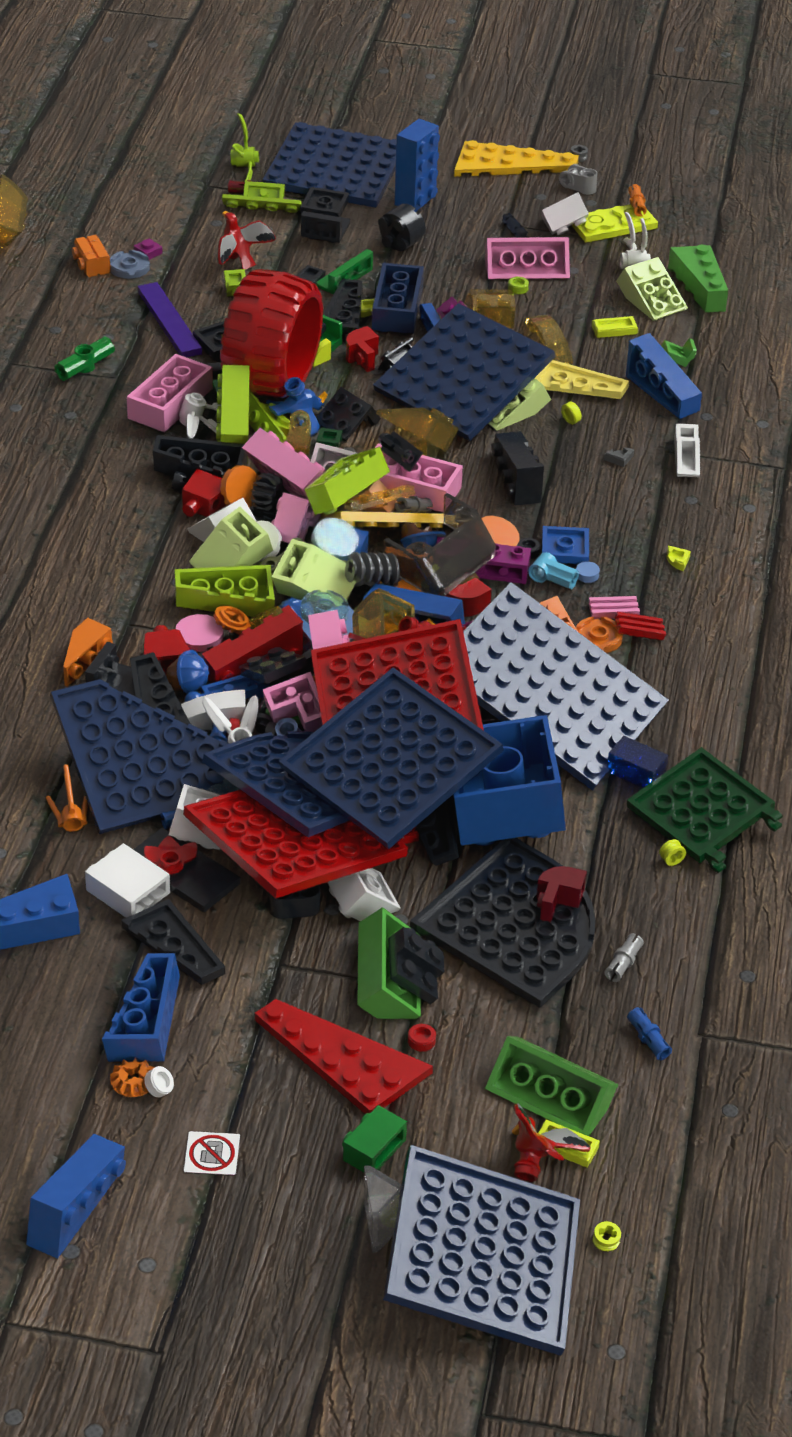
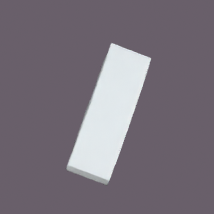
[674,424,700,477]
[181,690,246,730]

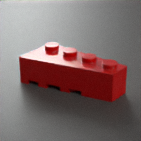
[202,605,303,683]

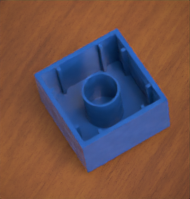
[453,715,566,846]

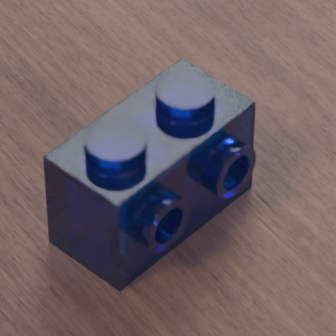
[607,736,669,788]

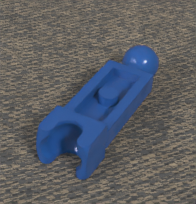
[184,675,270,703]

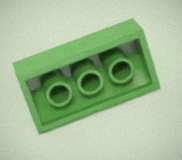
[357,907,421,1019]
[485,1036,618,1136]

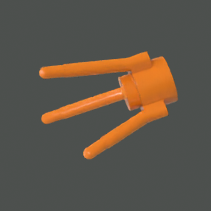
[46,764,88,832]

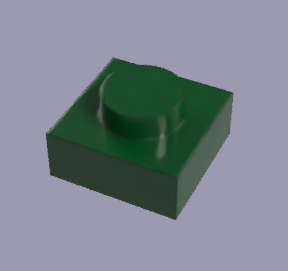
[316,428,342,448]

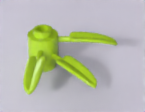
[231,113,259,182]

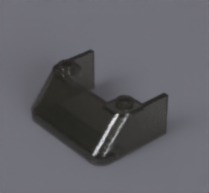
[384,493,496,596]

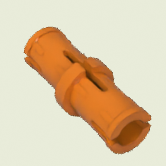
[628,184,647,216]

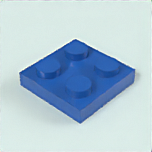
[542,526,589,565]

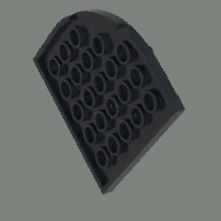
[410,838,596,1008]

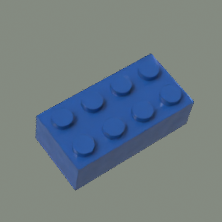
[395,119,440,212]

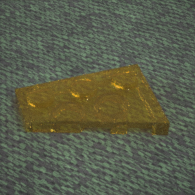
[344,484,415,512]

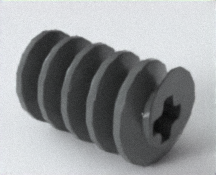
[345,552,400,583]

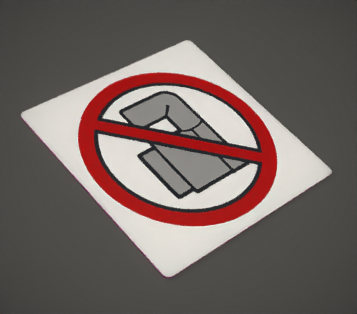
[184,1131,240,1175]

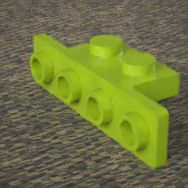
[222,181,302,213]
[249,391,295,443]

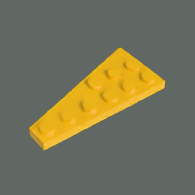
[454,140,579,177]
[319,511,473,528]

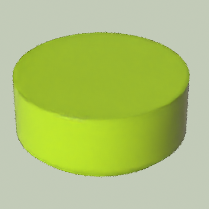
[508,276,529,294]

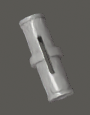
[604,933,644,982]

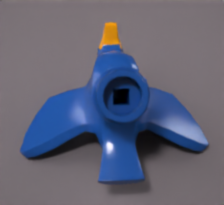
[266,377,328,438]

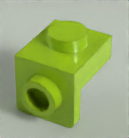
[224,269,246,297]

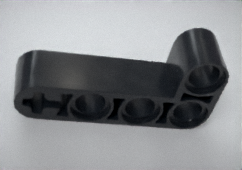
[267,885,321,919]

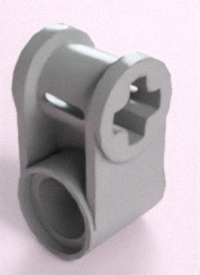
[559,164,597,195]

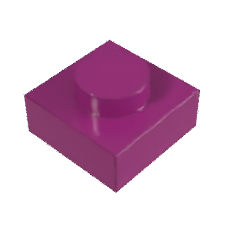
[134,238,163,260]

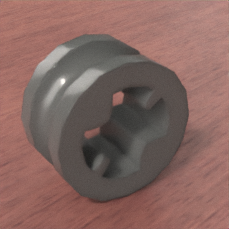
[571,145,588,162]

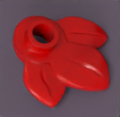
[144,836,197,874]

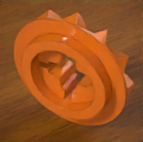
[213,606,251,635]
[110,1057,154,1097]

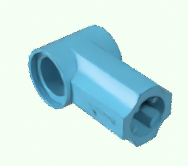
[528,552,579,590]

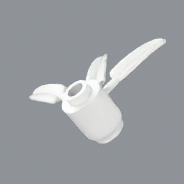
[620,212,651,269]
[179,392,221,439]
[202,695,258,744]

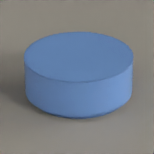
[576,562,600,583]

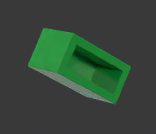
[342,1105,407,1177]

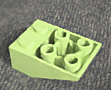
[616,257,688,321]
[488,378,551,431]
[189,507,273,568]
[271,539,356,609]

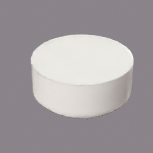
[145,1066,174,1097]

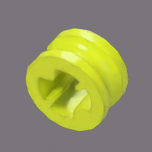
[659,839,686,866]
[593,1221,621,1251]

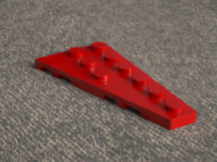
[255,999,433,1114]

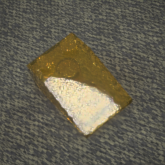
[469,289,515,328]
[376,407,459,452]

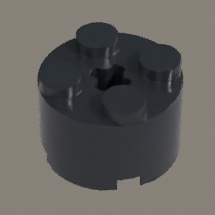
[378,204,426,251]

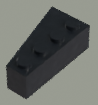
[491,431,544,506]
[153,435,247,479]

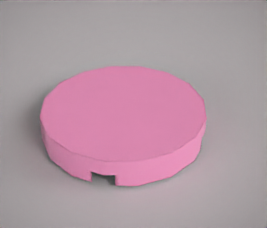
[176,614,224,652]

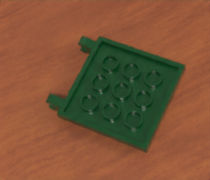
[627,747,783,873]

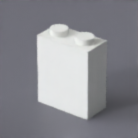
[85,843,170,918]

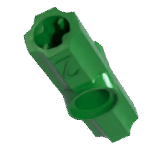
[54,336,115,381]

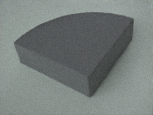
[604,447,634,467]

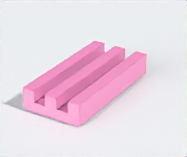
[589,596,640,619]

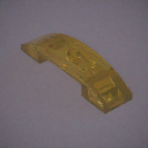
[524,315,573,365]

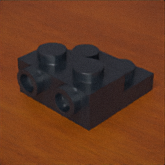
[388,927,445,1004]

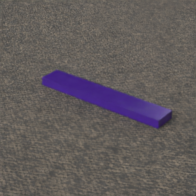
[138,282,202,358]

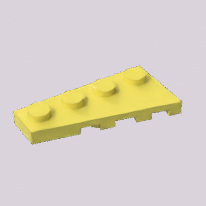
[535,360,629,399]

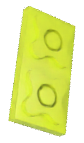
[571,204,658,243]

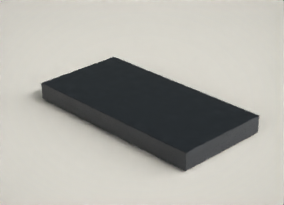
[133,827,241,912]

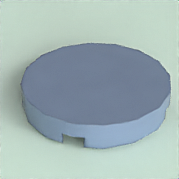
[110,250,150,279]

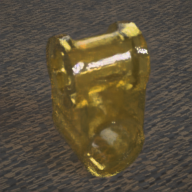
[286,410,311,455]

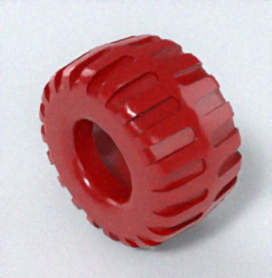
[220,269,323,398]

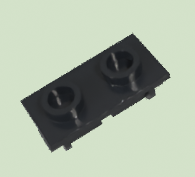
[378,338,413,371]
[378,431,423,472]

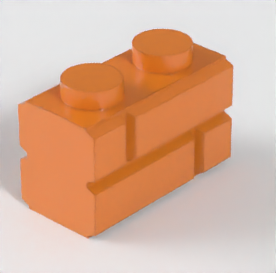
[72,235,111,277]

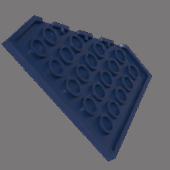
[50,679,241,834]

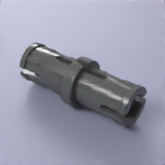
[395,496,433,513]

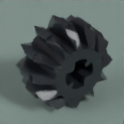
[250,473,284,512]

